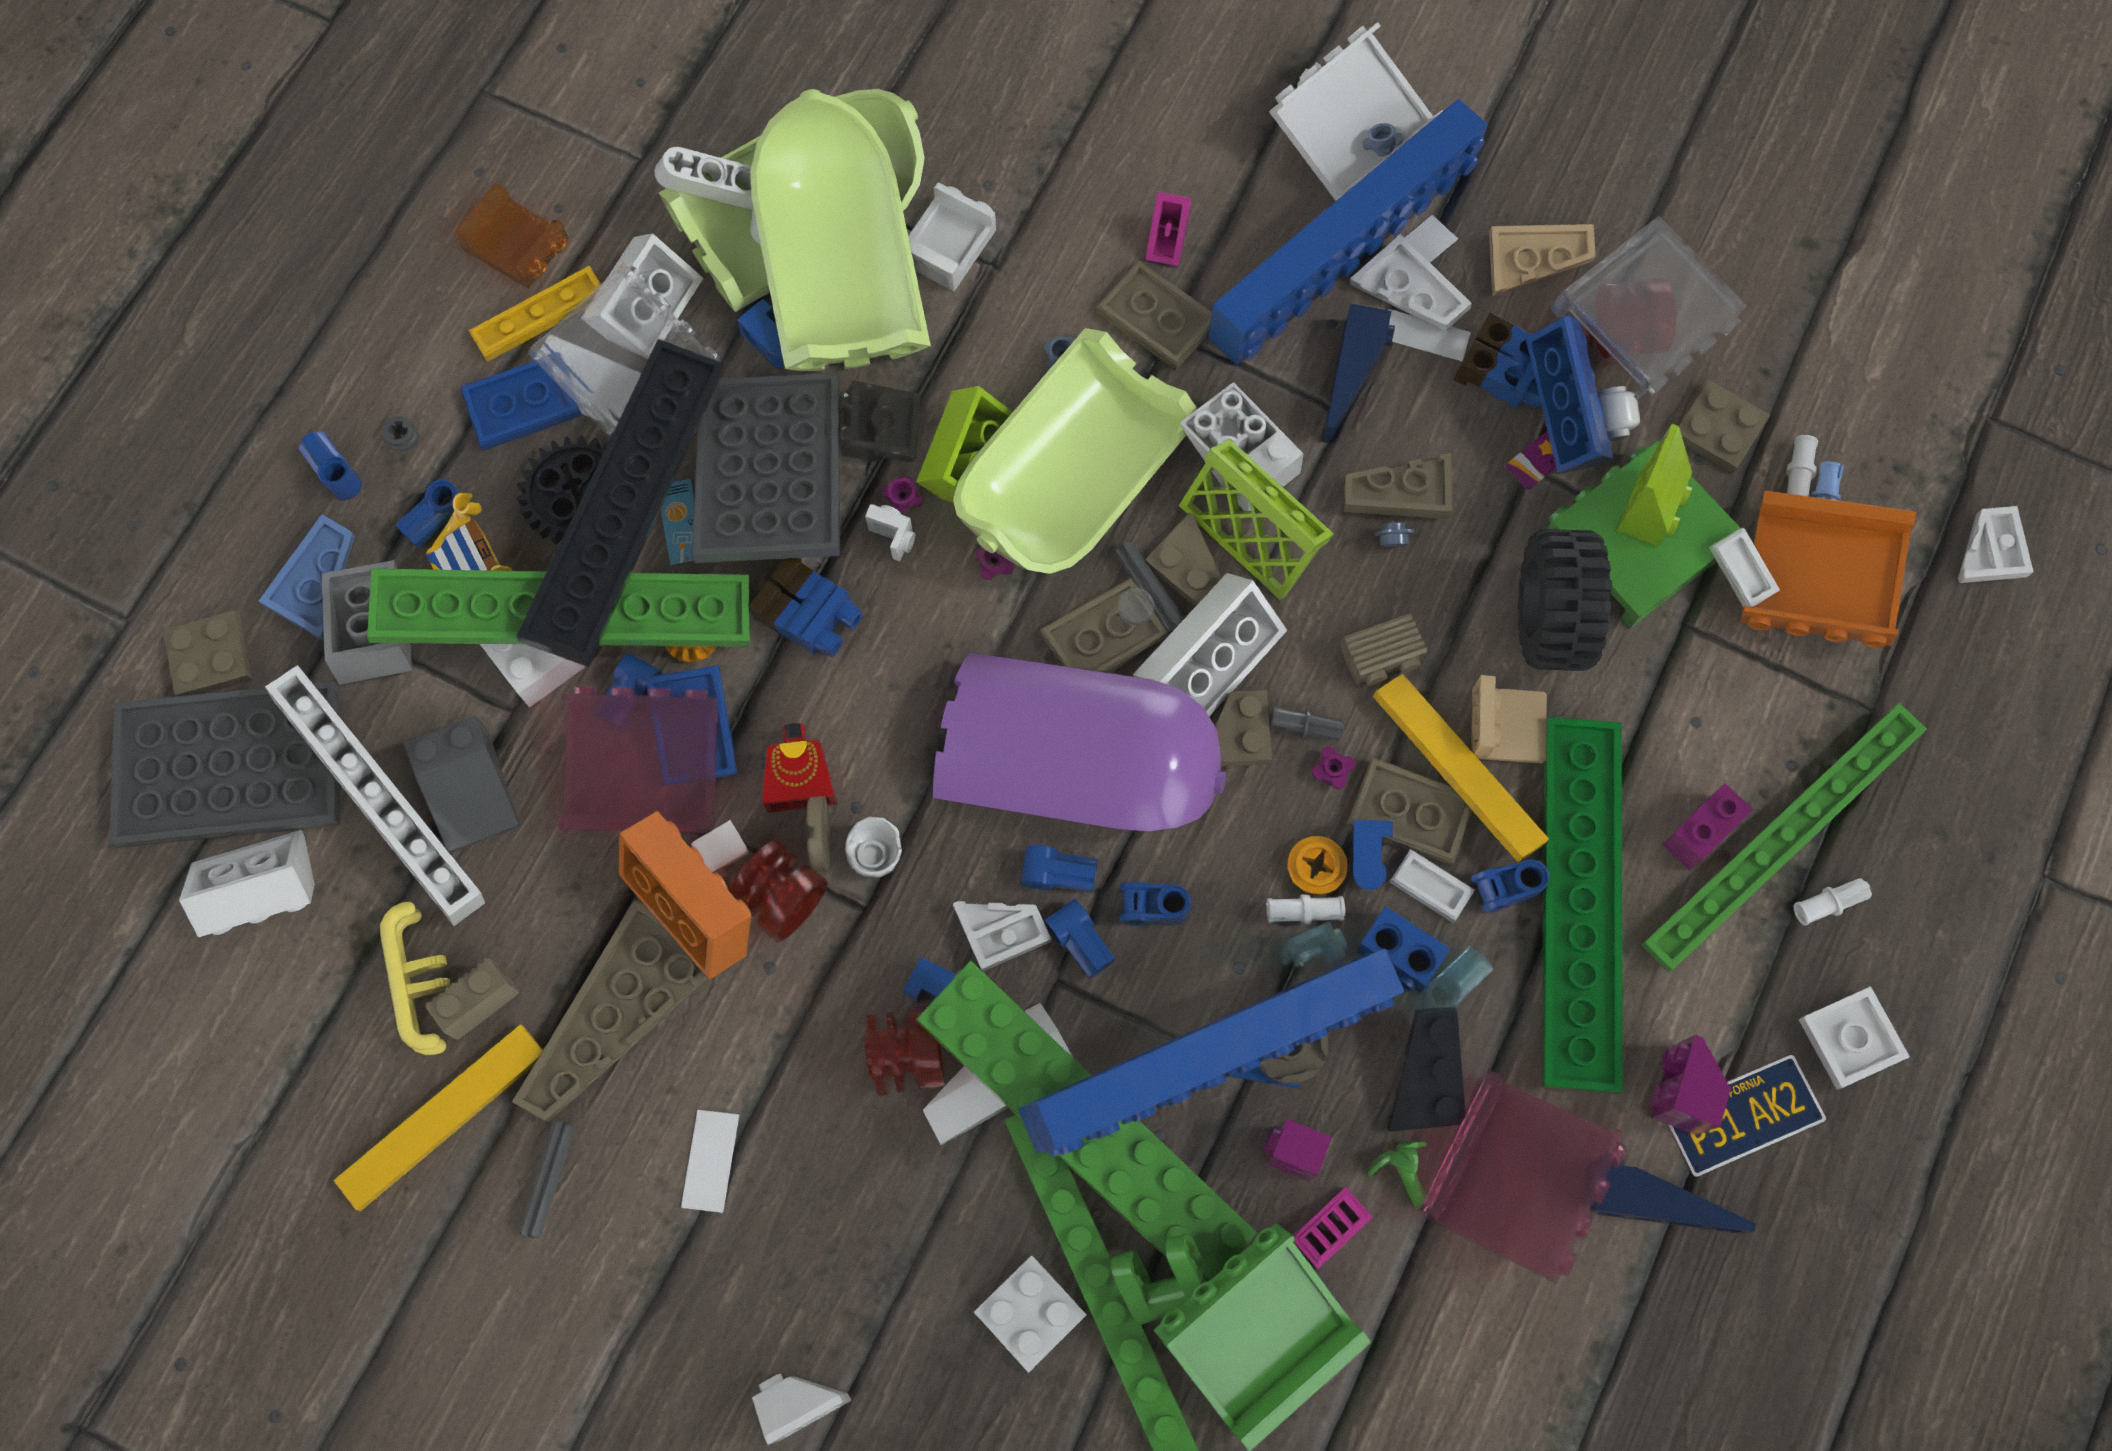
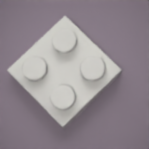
[1798,987,1910,1090]
[974,1255,1086,1373]

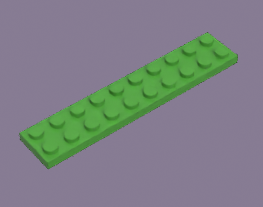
[367,568,750,647]
[916,961,1257,1278]

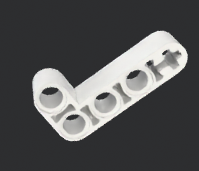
[654,147,761,245]

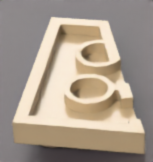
[1489,224,1596,296]

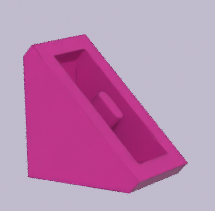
[1145,191,1191,266]

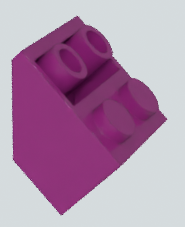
[1650,1034,1731,1135]

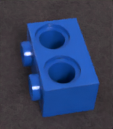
[1356,906,1451,993]

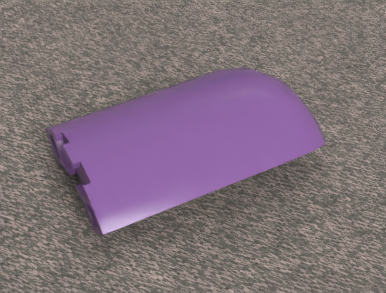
[933,653,1226,831]

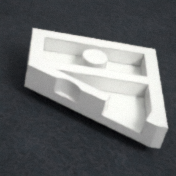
[1958,506,2033,583]
[953,901,1051,972]

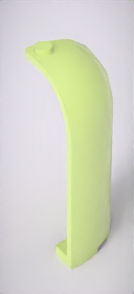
[659,89,925,312]
[750,89,931,371]
[953,328,1197,574]

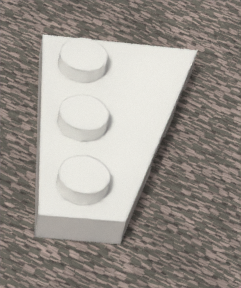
[1349,235,1472,331]

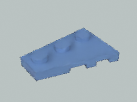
[259,514,355,642]

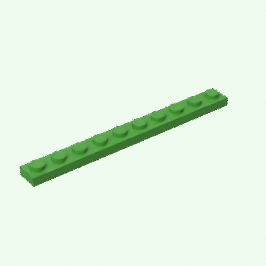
[1641,703,1927,973]
[1004,1115,1198,1451]

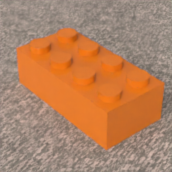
[619,811,751,980]

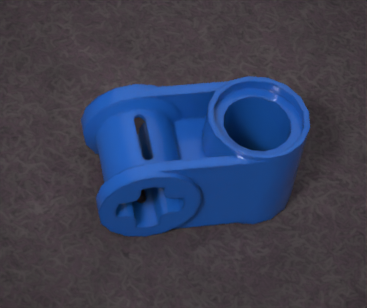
[1471,859,1549,914]
[1118,882,1191,926]

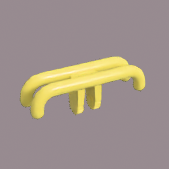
[380,902,451,1055]

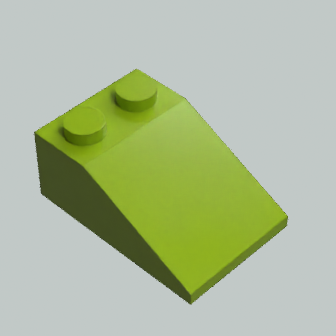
[1616,424,1692,547]

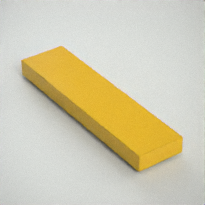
[468,266,602,362]

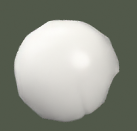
[845,817,902,878]

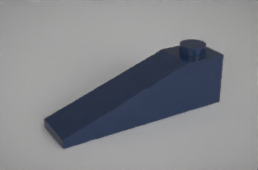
[1322,303,1395,443]
[1585,1157,1755,1234]

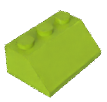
[916,386,1012,503]

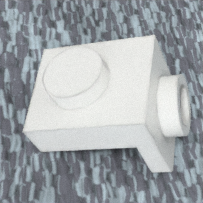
[865,504,916,562]

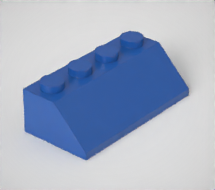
[1526,316,1613,474]

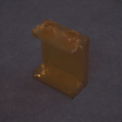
[454,182,569,289]

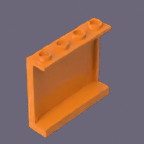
[1740,490,1917,648]

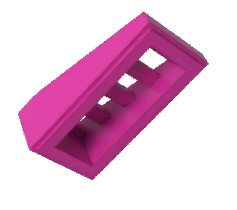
[1293,1187,1373,1271]

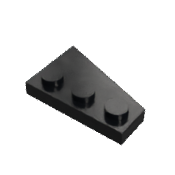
[1387,1006,1467,1132]

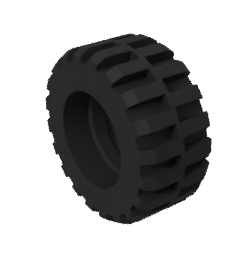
[1518,529,1612,671]

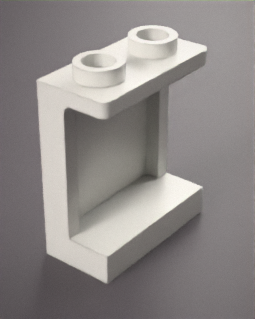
[908,183,996,291]

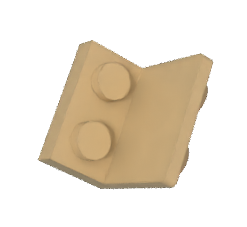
[1471,675,1547,764]

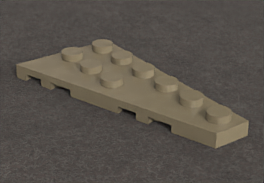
[512,900,708,1122]

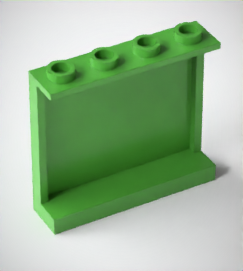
[1547,441,1740,629]
[1153,1223,1371,1451]

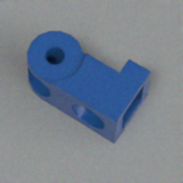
[737,299,785,370]
[1352,820,1393,890]
[903,957,956,1003]

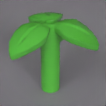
[1367,1140,1429,1209]

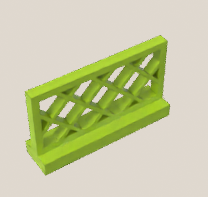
[1179,439,1334,600]

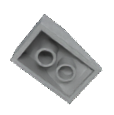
[322,560,412,685]

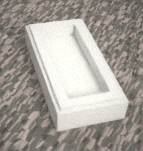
[1709,528,1780,607]
[1389,849,1475,923]

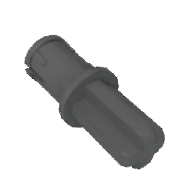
[1270,705,1344,741]

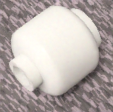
[1597,386,1640,440]

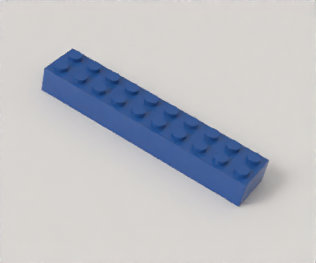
[1208,98,1488,366]
[1018,949,1405,1157]

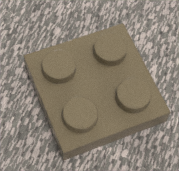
[1679,380,1770,474]
[163,610,252,697]

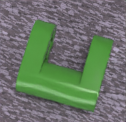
[1111,1233,1212,1325]

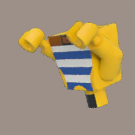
[426,493,512,571]

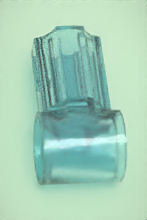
[1420,946,1493,1009]

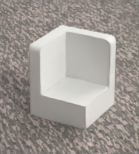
[691,820,748,878]

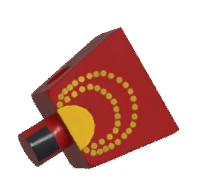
[762,723,838,813]

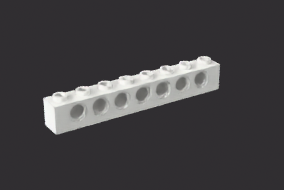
[265,665,485,926]

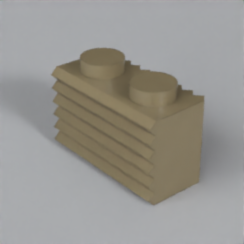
[1339,614,1427,686]
[425,958,520,1040]

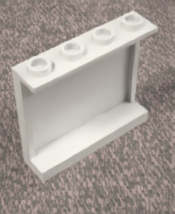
[1269,22,1443,201]

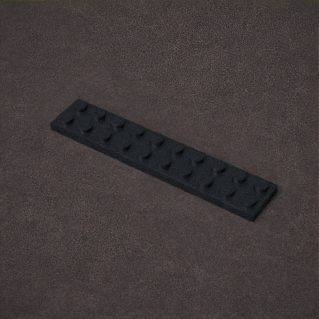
[517,339,724,667]

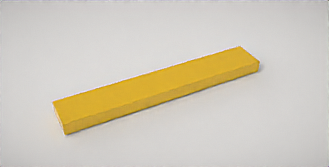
[1373,674,1549,863]
[333,1024,543,1211]

